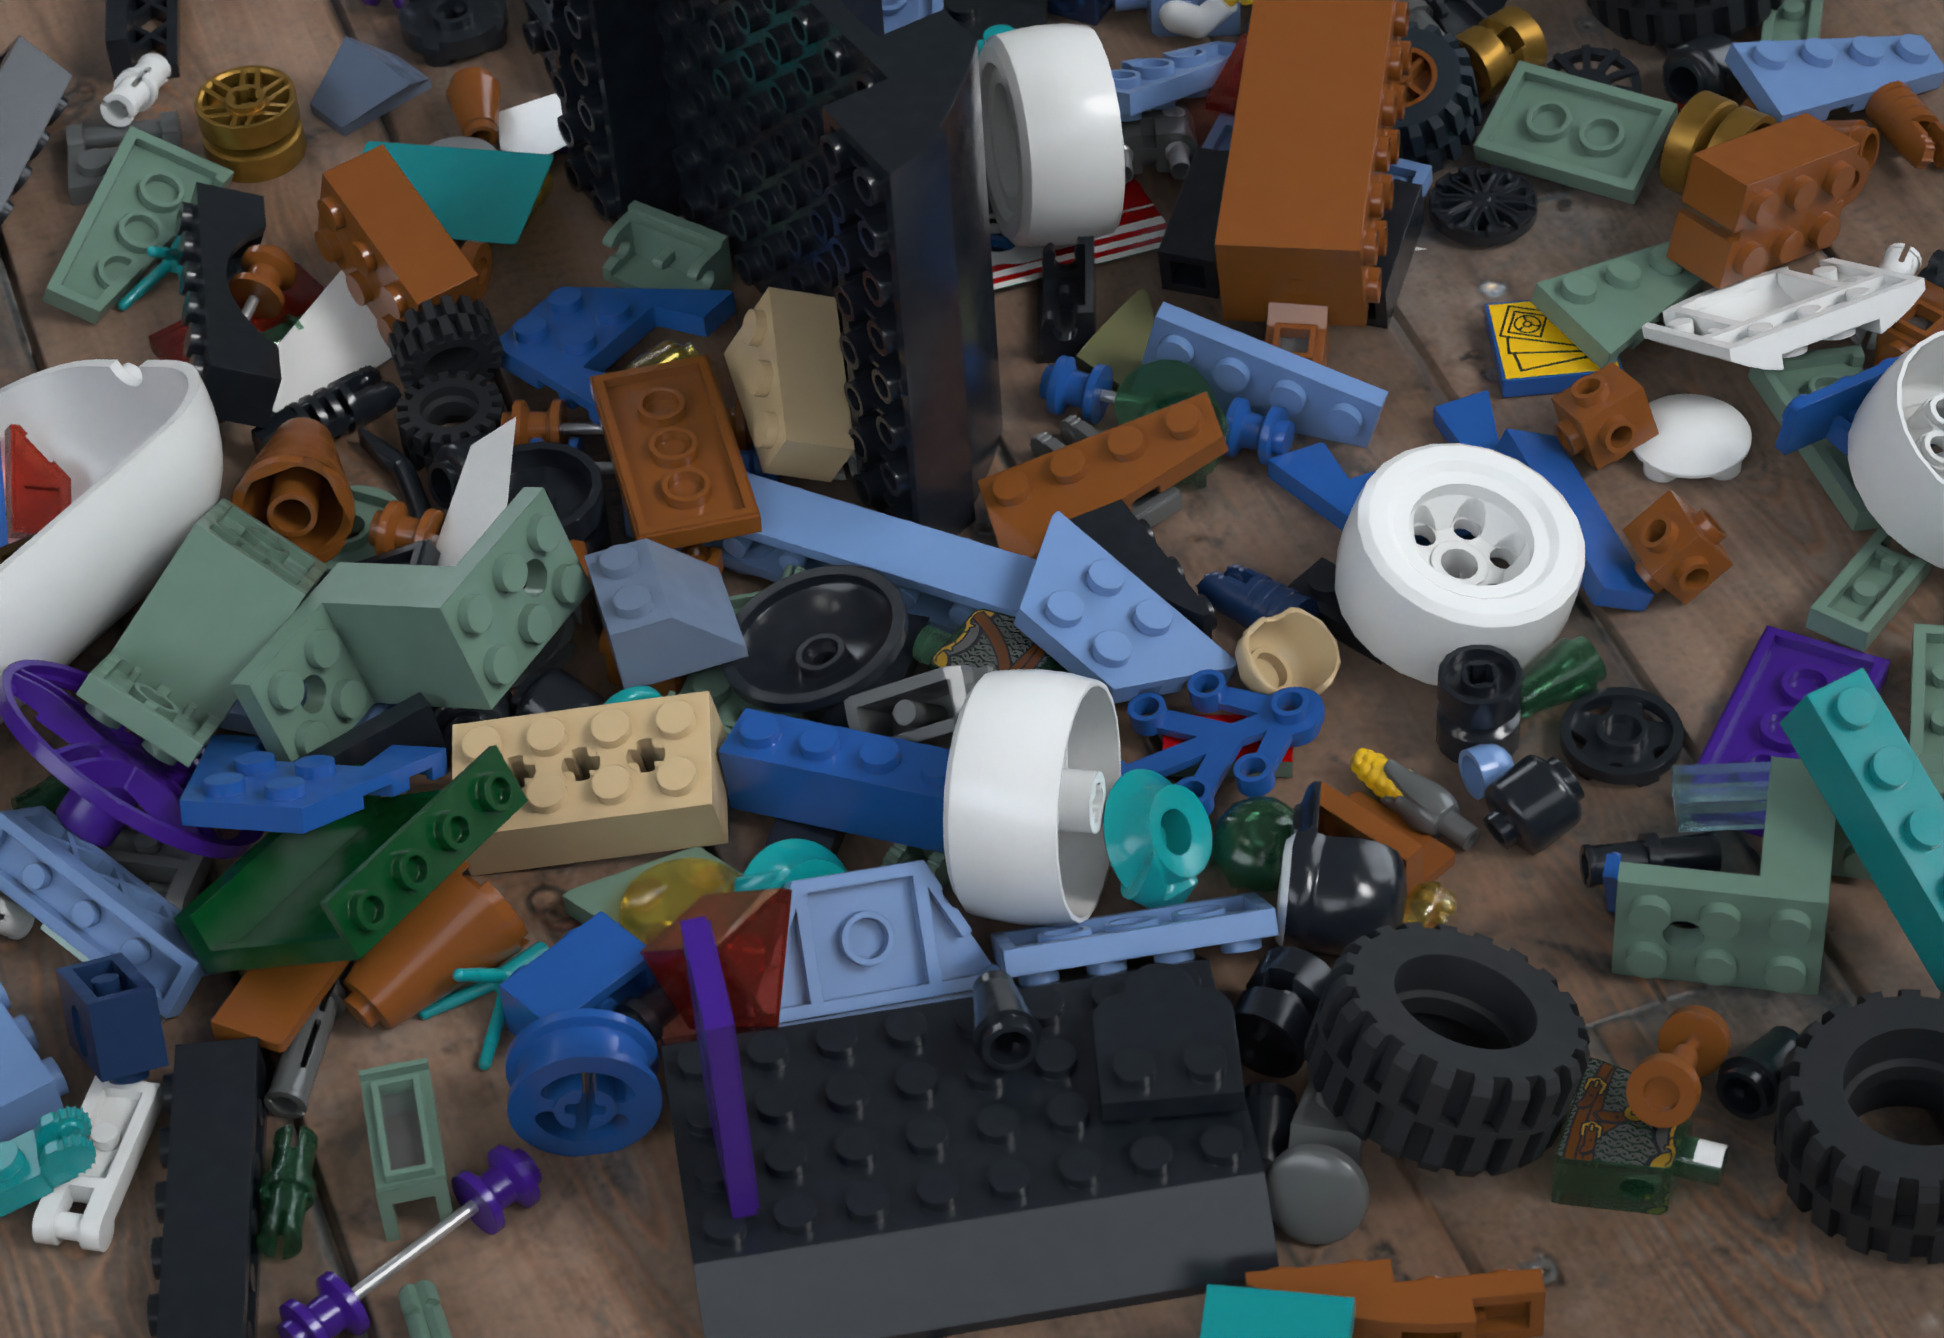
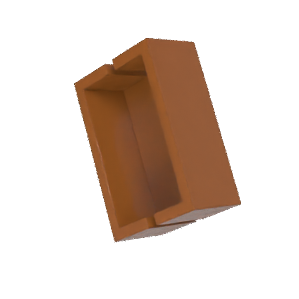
[1666,113,1860,290]
[315,144,478,347]

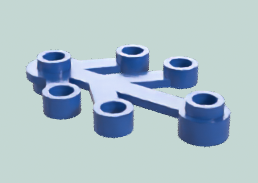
[1121,669,1325,816]

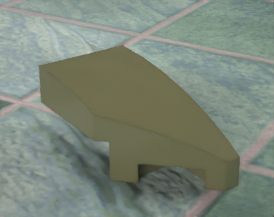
[1076,288,1154,395]

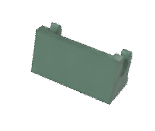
[602,200,733,290]

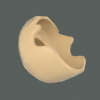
[1235,607,1341,695]

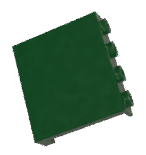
[173,745,528,973]

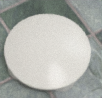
[1633,394,1752,483]

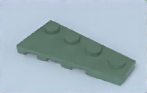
[42,126,235,325]
[1748,344,1882,531]

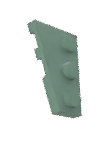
[1530,241,1705,369]

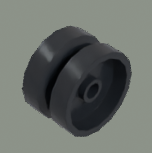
[507,441,612,554]

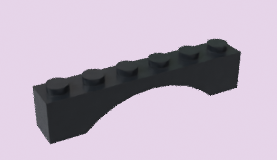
[175,182,282,429]

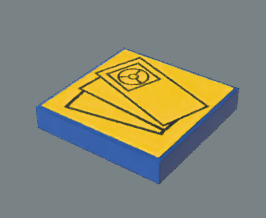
[1484,300,1623,398]

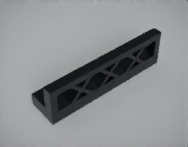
[105,0,180,81]

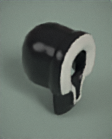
[1275,781,1407,957]

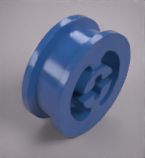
[505,1008,662,1157]

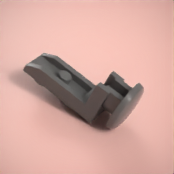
[1266,1078,1370,1245]

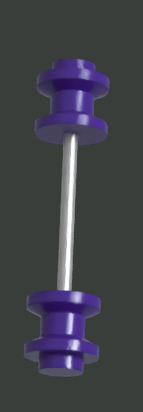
[277,1144,542,1338]

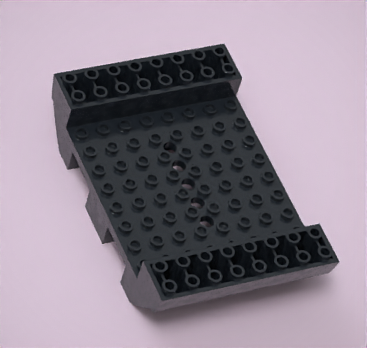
[542,0,1003,536]

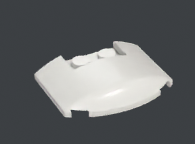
[1642,258,1926,370]

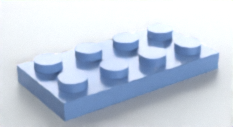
[990,892,1279,986]

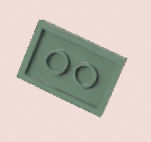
[1473,60,1678,205]

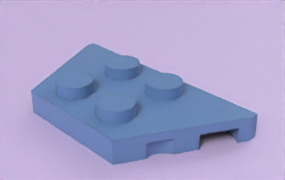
[1013,511,1237,704]
[744,860,1001,1028]

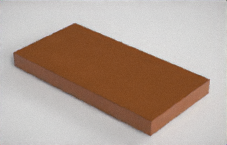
[589,355,762,549]

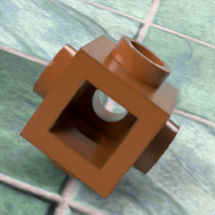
[1551,362,1659,470]
[1622,489,1733,605]

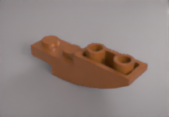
[1245,1259,1546,1338]

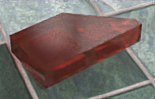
[5,424,71,539]

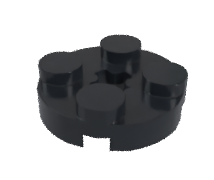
[398,0,509,68]

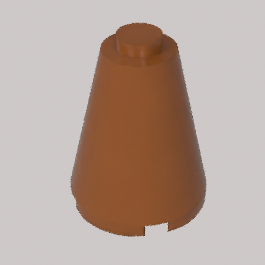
[231,417,356,563]
[343,860,530,1030]

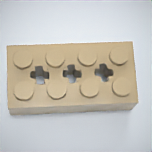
[452,691,729,876]

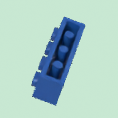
[718,708,950,853]

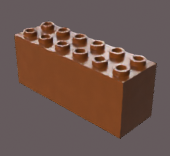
[1214,0,1412,327]

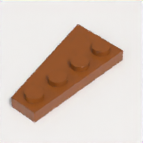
[978,391,1229,559]

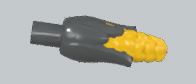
[1351,748,1481,851]

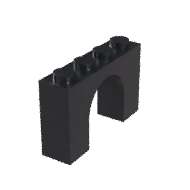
[1158,147,1424,329]

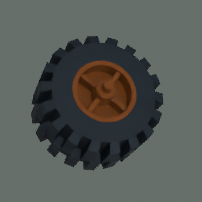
[1393,21,1482,174]

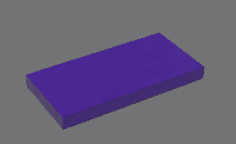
[1679,626,1890,837]
[680,916,760,1219]

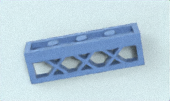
[0,806,222,1019]

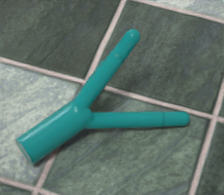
[117,236,186,311]
[418,941,549,1071]

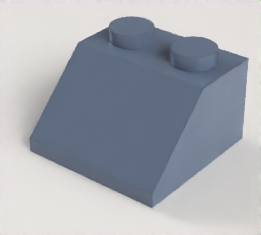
[584,538,749,689]

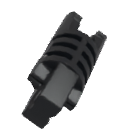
[251,365,402,455]

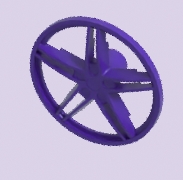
[0,660,264,859]

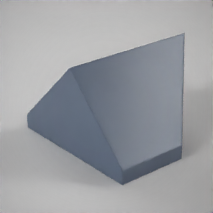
[310,36,432,137]

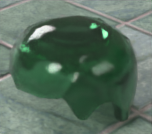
[1209,796,1294,893]

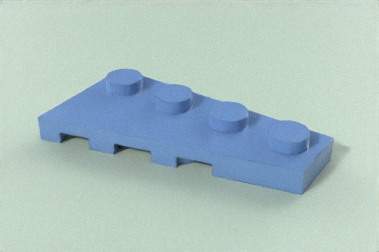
[1724,34,1944,123]
[1111,41,1246,122]
[1132,301,1388,448]

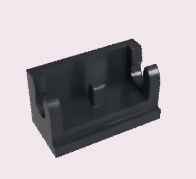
[1037,236,1097,364]

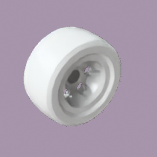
[979,23,1125,247]
[1848,331,1944,569]
[1335,443,1585,686]
[943,669,1121,926]

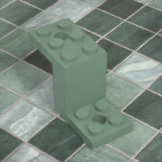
[230,487,592,762]
[76,497,329,768]
[1611,756,1944,996]

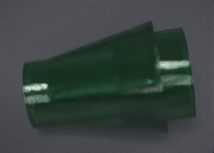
[1520,635,1607,719]

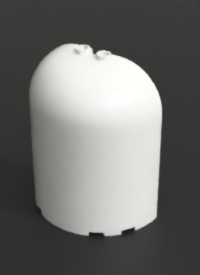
[0,359,223,725]

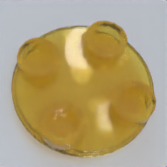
[619,857,745,970]

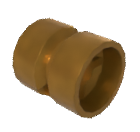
[1455,5,1547,104]

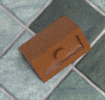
[1317,781,1455,905]
[210,960,350,1053]

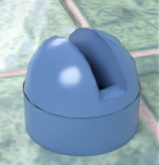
[1459,743,1514,800]

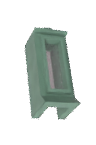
[358,1057,457,1242]

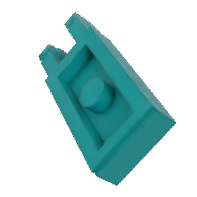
[0,1105,97,1218]

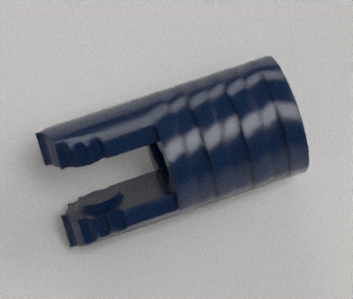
[1195,564,1319,628]

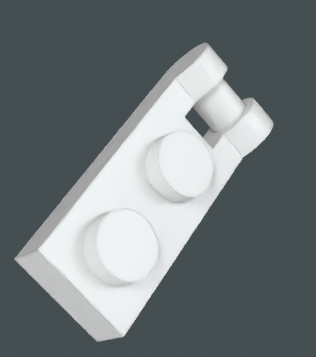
[32,1075,164,1252]

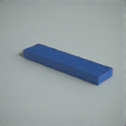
[1497,428,1655,611]

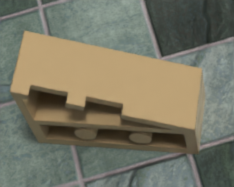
[724,287,855,482]

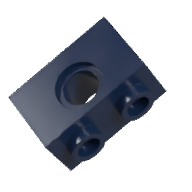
[56,952,169,1085]

